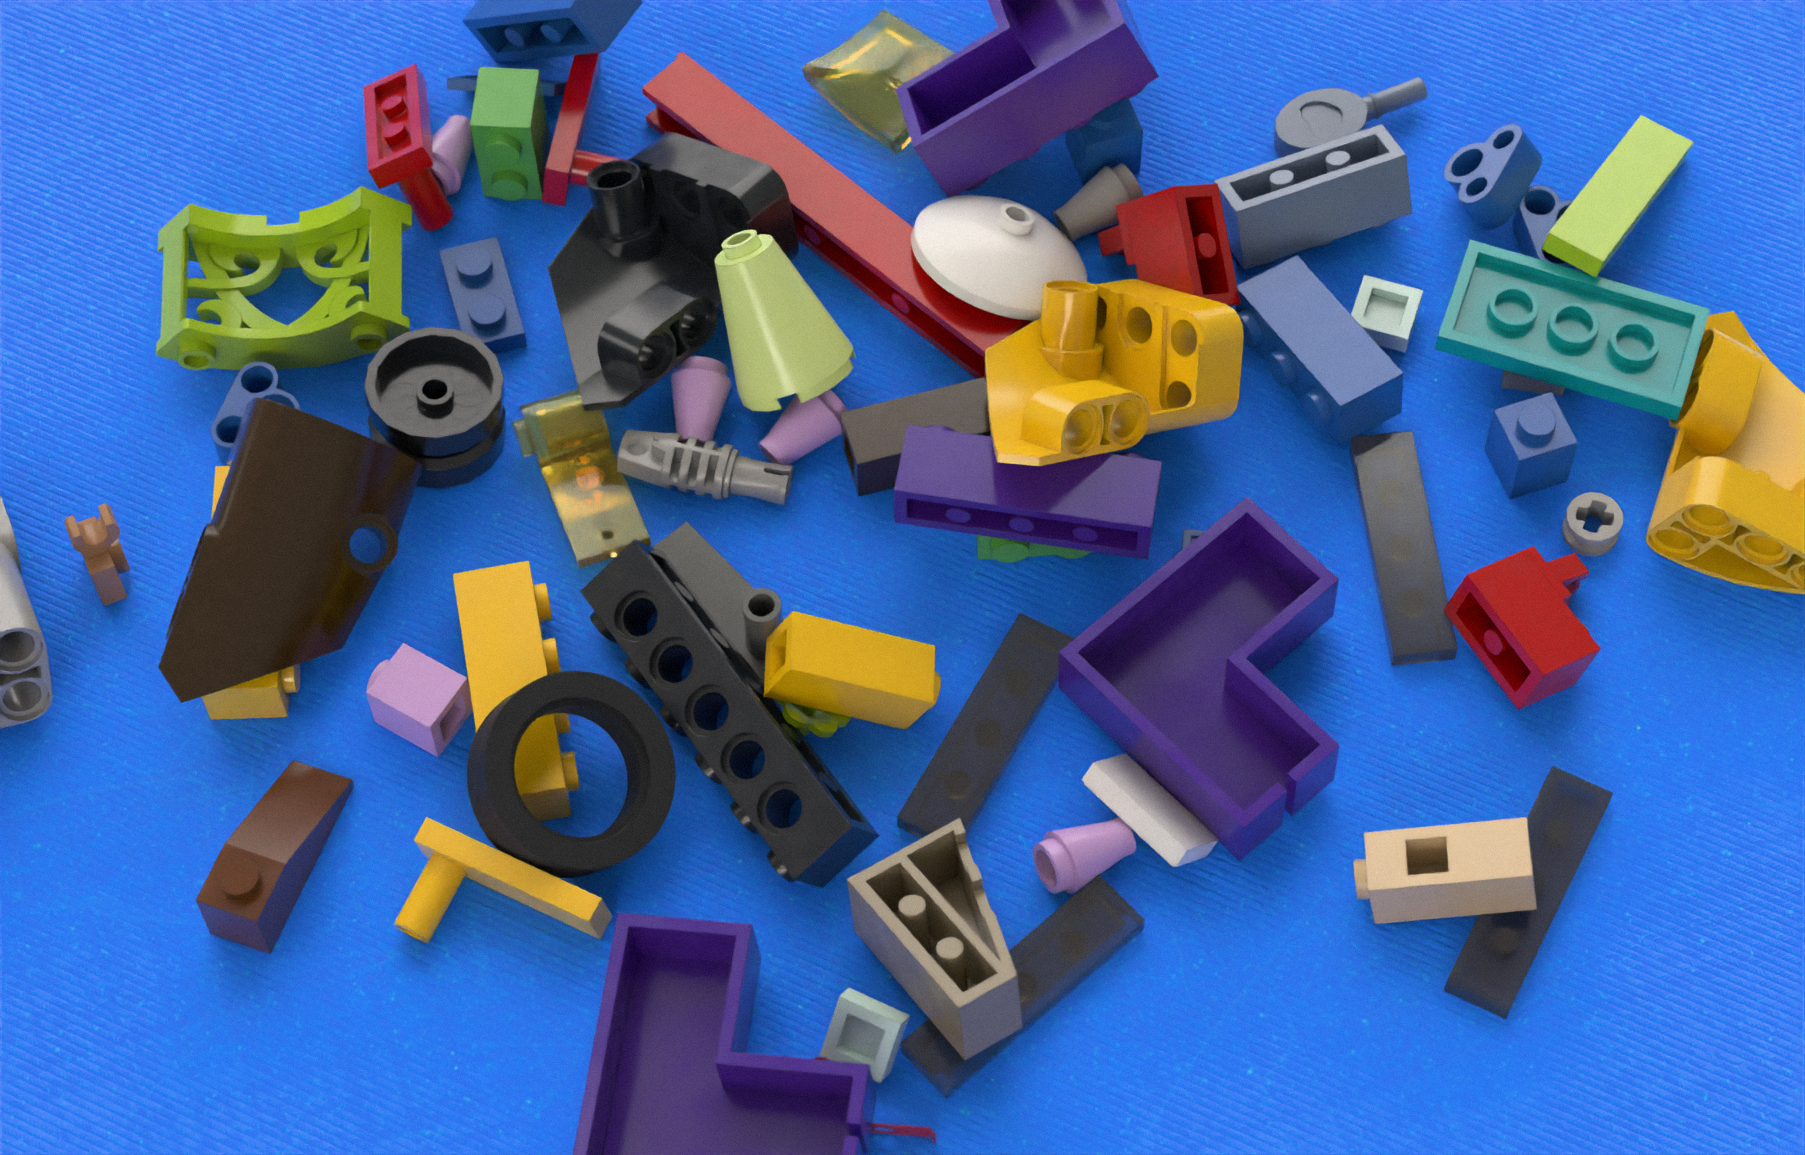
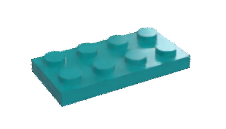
[1434,239,1710,421]

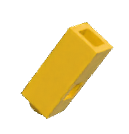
[764,611,941,730]

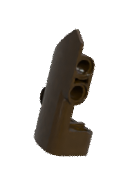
[158,397,423,703]

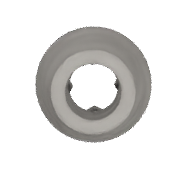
[1053,163,1145,242]

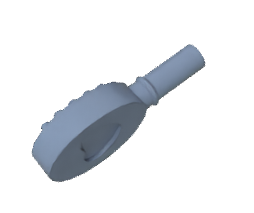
[1274,77,1427,157]

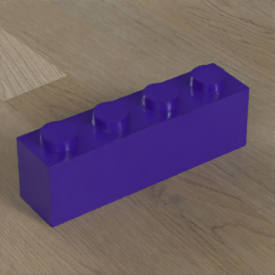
[894,425,1162,560]

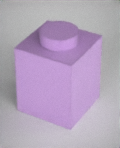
[366,643,473,757]

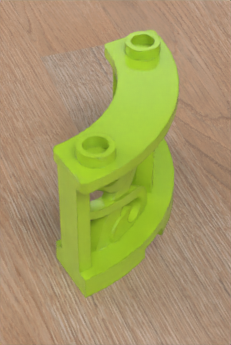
[156,186,412,371]

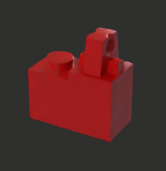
[1098,183,1240,307]
[1443,546,1601,710]

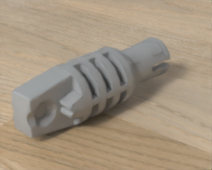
[617,429,793,506]

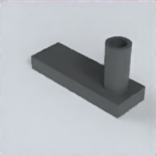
[653,522,784,683]

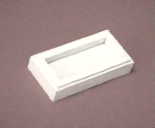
[1082,753,1219,867]

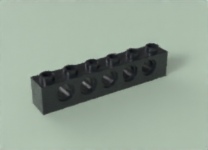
[580,539,879,888]

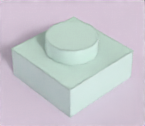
[1351,275,1423,352]
[820,988,910,1083]

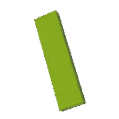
[1542,115,1694,277]

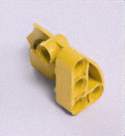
[985,279,1244,466]
[1646,311,1805,594]

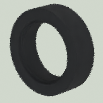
[467,671,676,878]

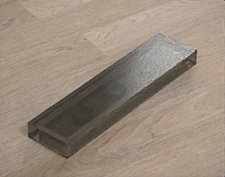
[1349,431,1458,666]
[897,613,1075,838]
[1444,766,1613,1020]
[901,875,1145,1099]

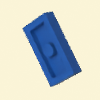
[439,237,527,354]

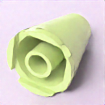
[714,229,856,412]

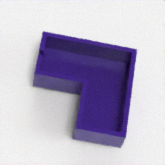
[895,0,1159,198]
[1058,497,1340,861]
[573,913,877,1155]

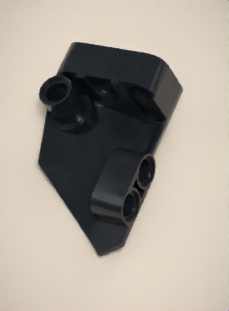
[548,132,799,411]

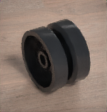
[364,327,506,489]

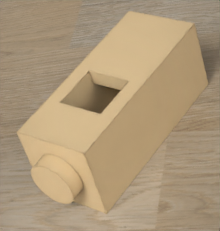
[1354,817,1537,924]

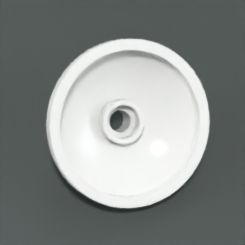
[911,195,1087,320]

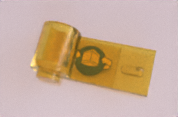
[511,388,651,568]

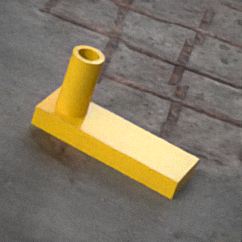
[393,817,613,943]

